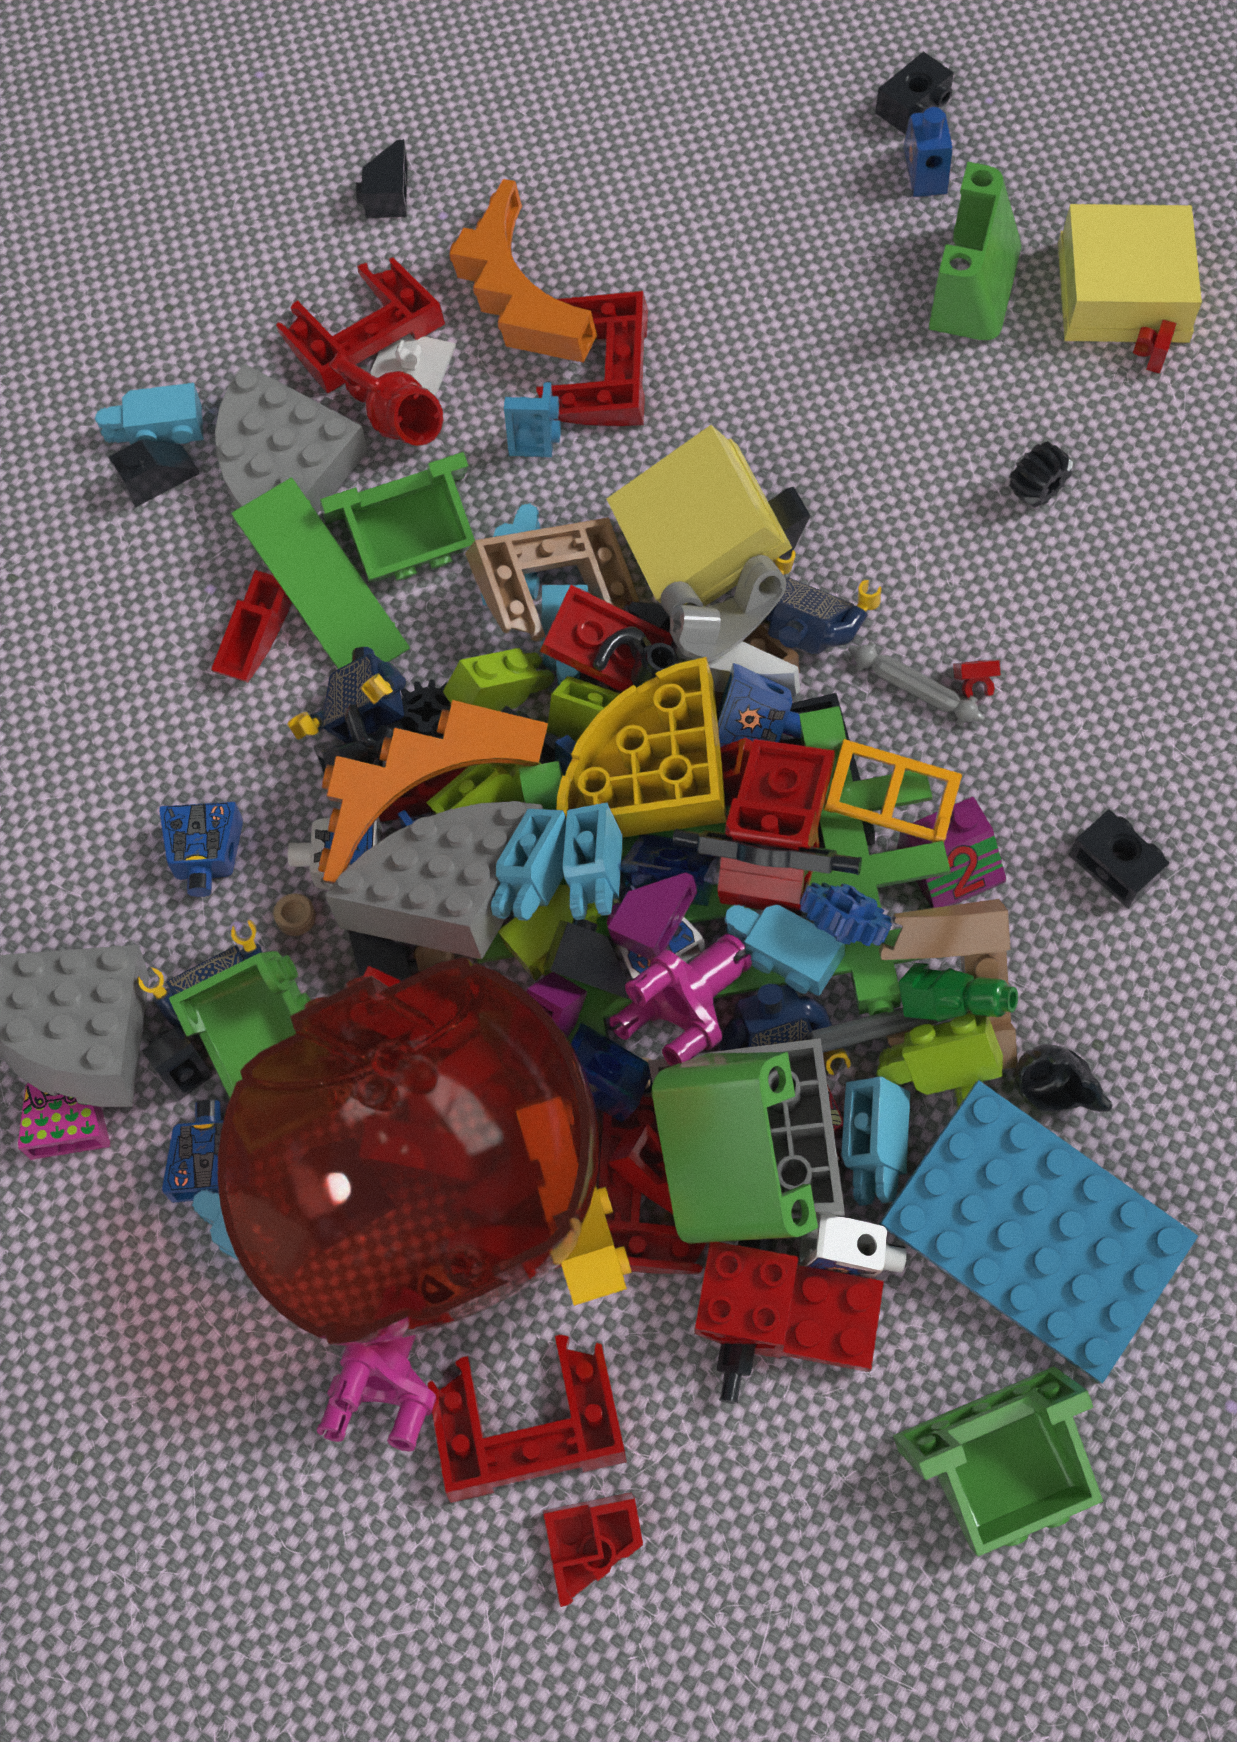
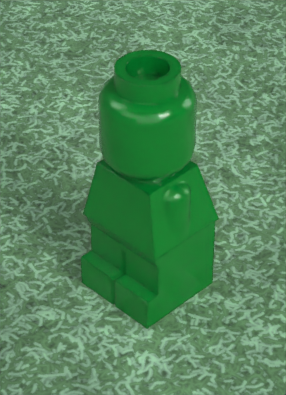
[898,963,1018,1022]

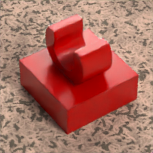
[1133,320,1177,374]
[953,659,1001,698]

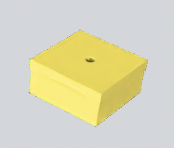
[1058,204,1202,343]
[606,425,792,607]

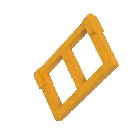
[823,739,962,843]

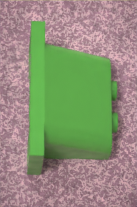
[320,452,475,583]
[892,1366,1104,1557]

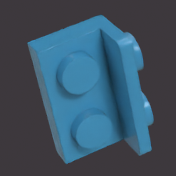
[504,382,561,457]

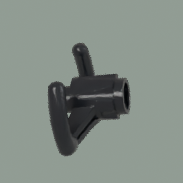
[593,626,679,688]

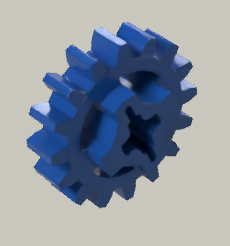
[799,882,892,946]

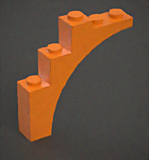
[449,179,597,363]
[318,700,548,884]

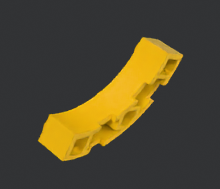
[517,1089,632,1306]

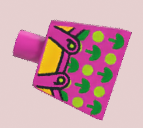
[18,1083,110,1160]

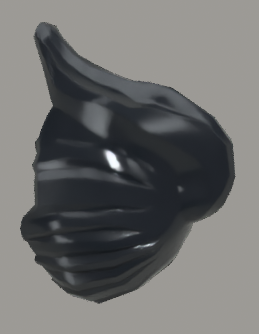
[1012,1043,1112,1112]

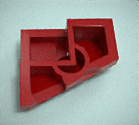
[542,1492,643,1607]

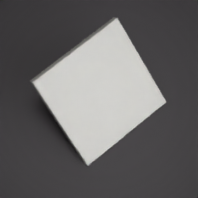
[370,333,456,396]

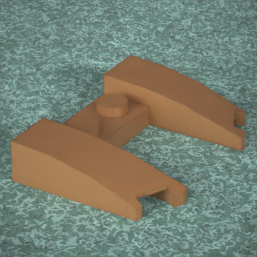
[465,517,640,642]
[879,899,1018,1069]

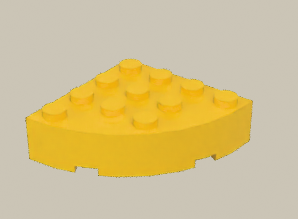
[556,657,727,837]

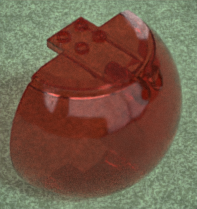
[218,958,599,1346]

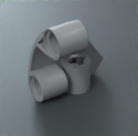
[661,555,786,663]

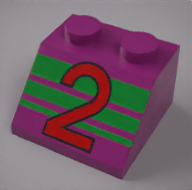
[897,796,1007,908]

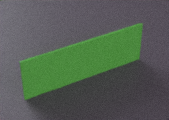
[231,477,410,669]

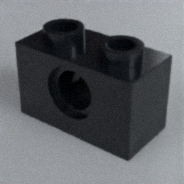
[875,51,954,135]
[1069,809,1170,909]

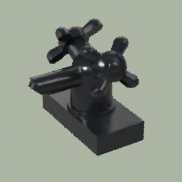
[313,704,393,774]

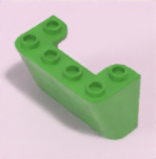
[928,162,1022,340]
[169,951,352,1153]
[652,1052,818,1243]

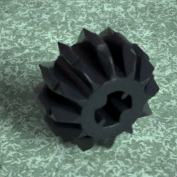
[1009,441,1073,508]

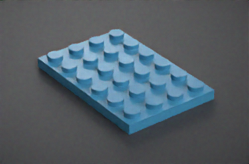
[879,1080,1198,1384]

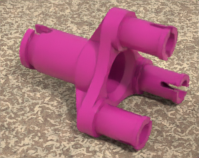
[609,934,752,1066]
[316,1289,436,1452]

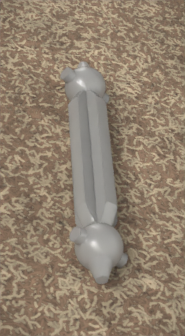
[848,641,985,726]

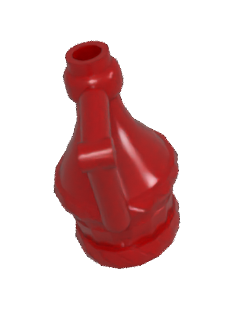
[328,352,444,446]

